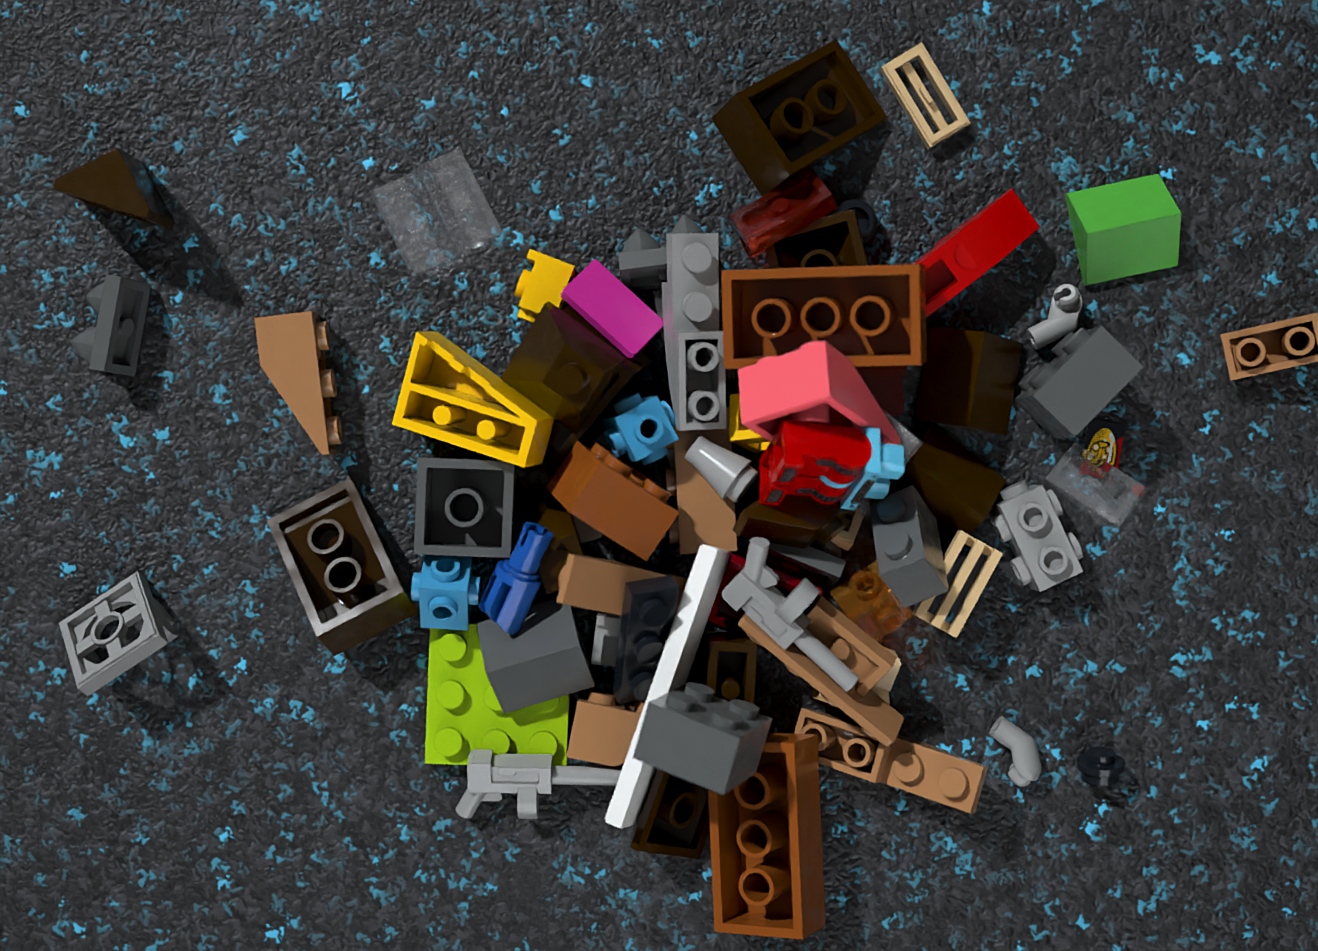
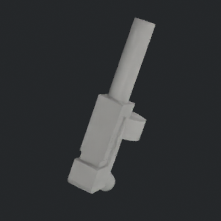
[722,537,859,692]
[456,749,623,819]

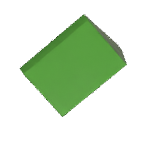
[1065,174,1181,286]

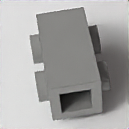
[990,480,1084,592]

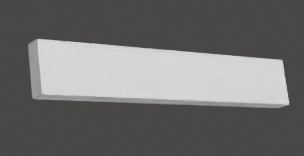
[605,544,731,829]

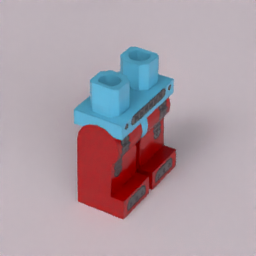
[759,419,905,510]

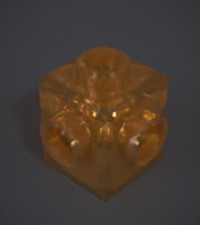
[830,560,915,641]

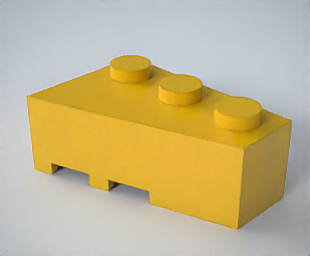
[392,331,555,468]

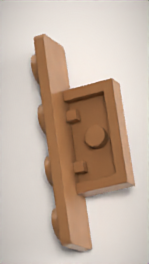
[738,596,904,747]

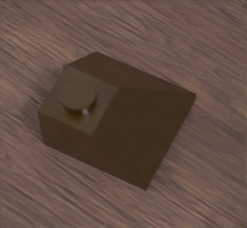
[500,301,626,434]

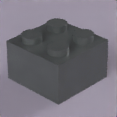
[1014,326,1144,439]
[414,457,518,558]
[633,682,772,795]

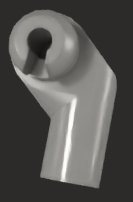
[1026,284,1083,350]
[989,716,1042,787]

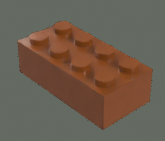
[721,264,927,369]
[708,733,826,940]

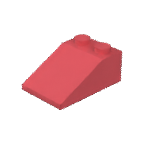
[738,341,901,445]

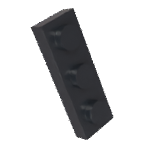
[613,575,679,704]

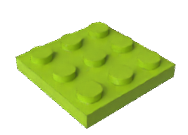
[425,622,570,766]

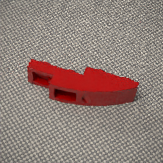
[912,188,1040,317]

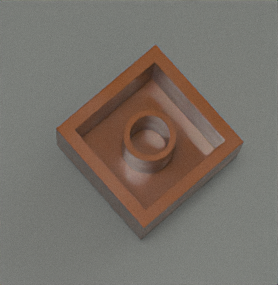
[546,441,679,561]

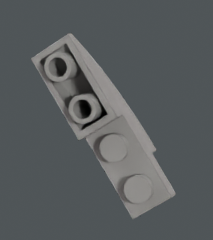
[662,233,726,431]

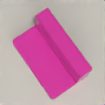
[561,259,663,358]

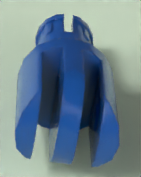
[478,522,554,634]

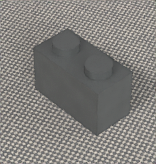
[869,485,949,608]

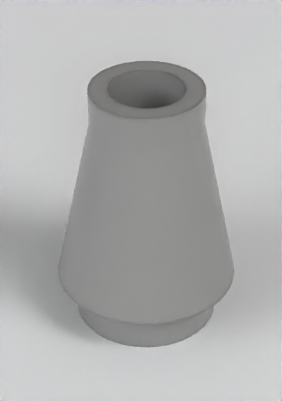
[684,436,759,503]

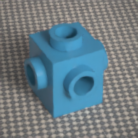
[601,392,678,465]
[411,555,481,631]

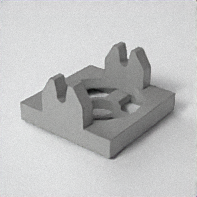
[59,571,179,696]

